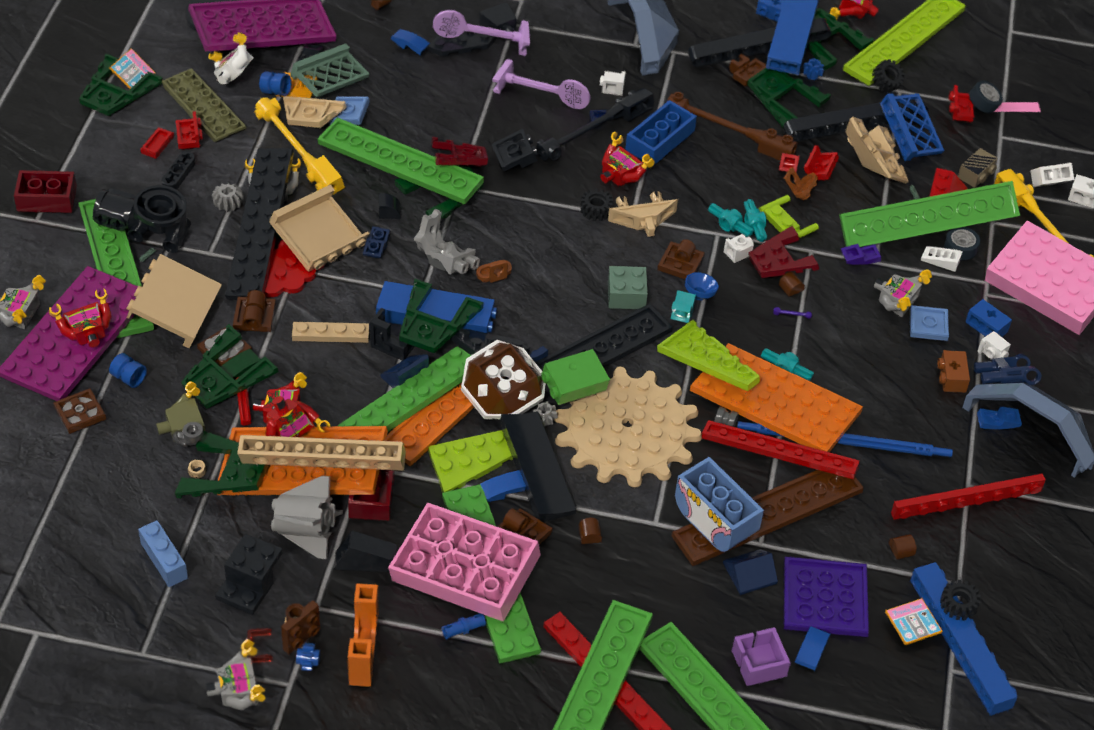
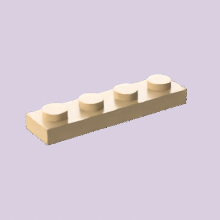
[292,322,369,343]

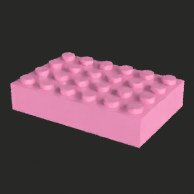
[985,221,1094,335]
[388,503,541,622]

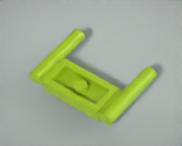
[758,195,819,238]

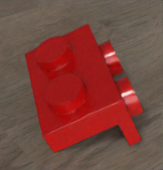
[949,85,974,122]
[176,111,203,149]
[804,146,839,180]

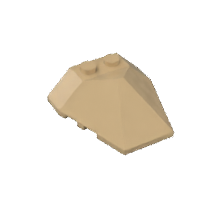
[845,117,909,183]

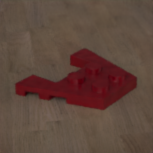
[431,137,488,166]
[748,226,819,278]

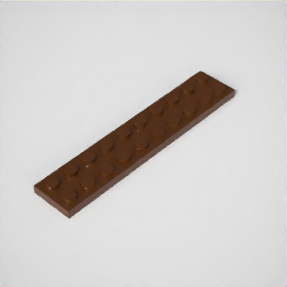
[672,470,864,566]

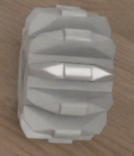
[212,183,243,212]

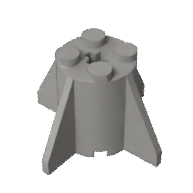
[271,476,343,559]

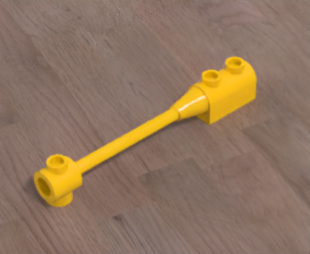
[254,97,345,195]
[994,169,1094,258]

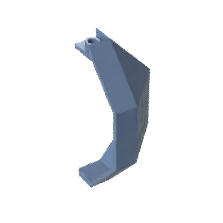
[608,0,679,75]
[962,383,1094,478]

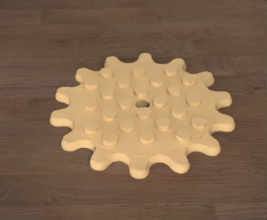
[554,367,702,488]

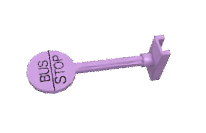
[433,10,530,56]
[492,59,591,109]

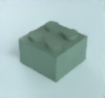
[608,266,648,309]

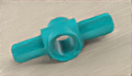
[744,199,767,242]
[708,203,754,237]
[761,348,814,381]

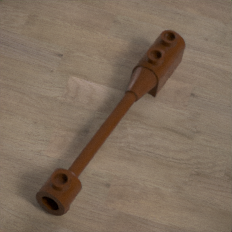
[667,92,798,161]

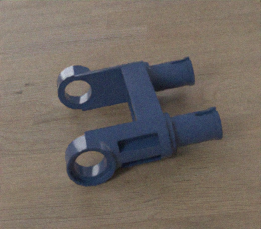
[974,354,1041,385]

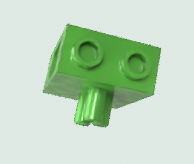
[541,349,610,405]

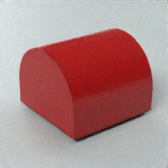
[779,153,799,172]

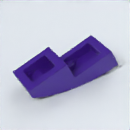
[841,244,881,265]

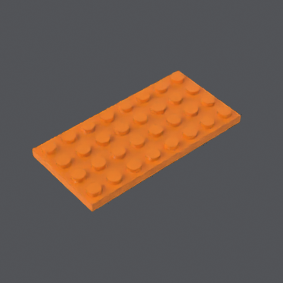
[690,343,863,452]
[217,426,388,495]

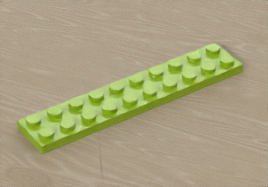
[843,0,966,86]

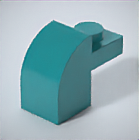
[670,290,696,323]

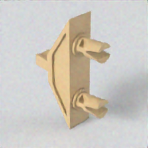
[608,191,678,237]

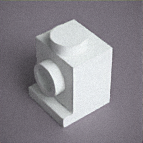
[600,71,625,96]
[724,234,754,263]
[977,331,1011,359]

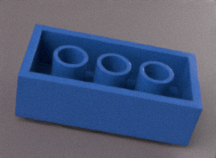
[625,100,697,166]

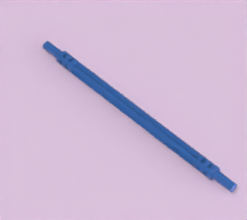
[737,421,953,457]

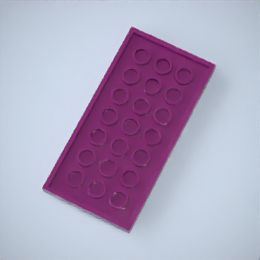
[188,0,336,52]
[0,266,138,401]

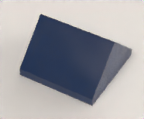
[380,354,429,388]
[723,549,778,595]

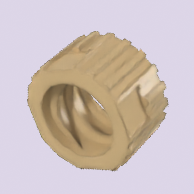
[188,460,206,479]

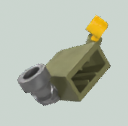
[156,381,205,447]

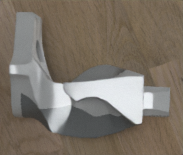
[414,209,480,274]

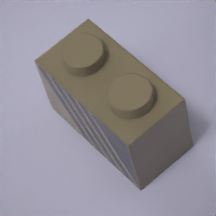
[958,148,998,188]

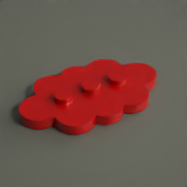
[265,240,326,297]

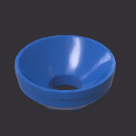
[685,272,718,300]

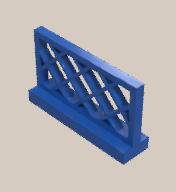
[880,93,944,161]

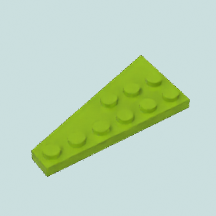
[657,320,760,391]
[428,430,513,493]

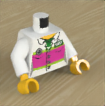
[209,32,253,84]

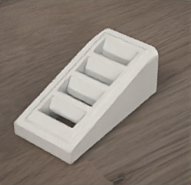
[921,246,963,272]

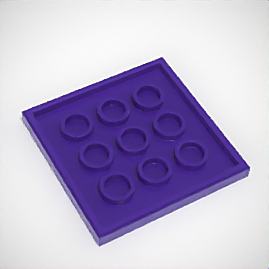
[784,557,869,637]

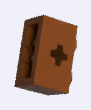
[937,350,970,393]

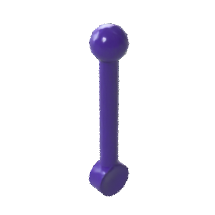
[773,307,812,319]

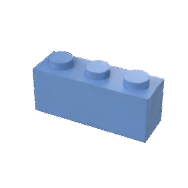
[138,520,188,587]

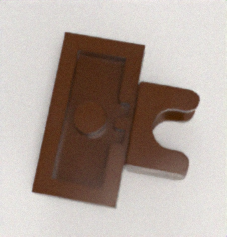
[729,54,766,86]

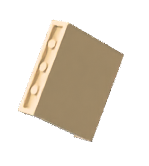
[269,185,370,272]
[126,254,222,348]

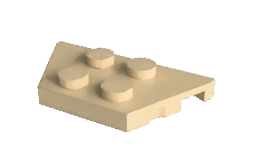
[283,96,347,128]

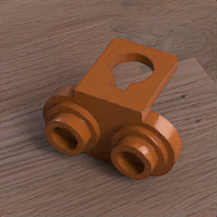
[784,167,818,200]
[476,260,512,283]

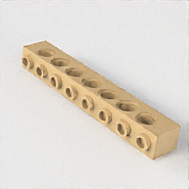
[237,435,406,471]

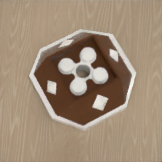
[461,340,546,419]

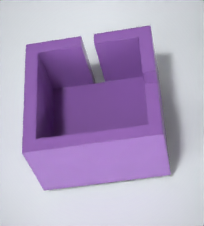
[732,627,790,686]

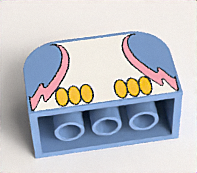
[675,457,764,552]

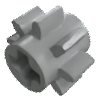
[533,401,558,427]

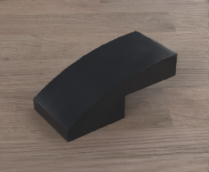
[297,44,324,62]

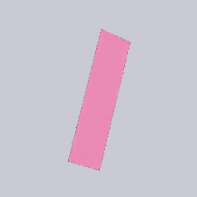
[994,102,1041,112]

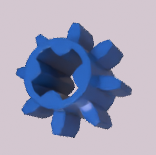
[803,59,824,80]
[296,643,320,671]

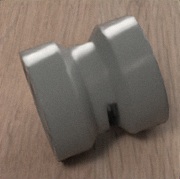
[714,407,739,427]

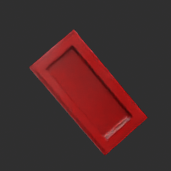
[140,127,174,159]

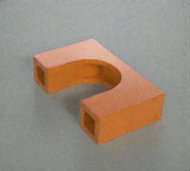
[348,584,379,686]

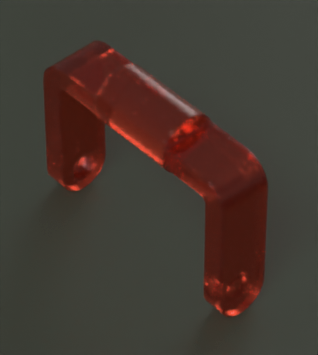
[245,628,272,663]

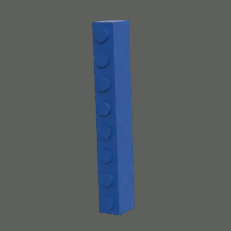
[910,562,1017,716]

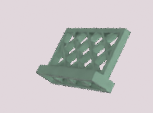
[290,44,369,97]

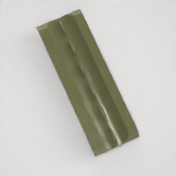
[162,68,246,142]

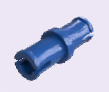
[442,613,486,639]

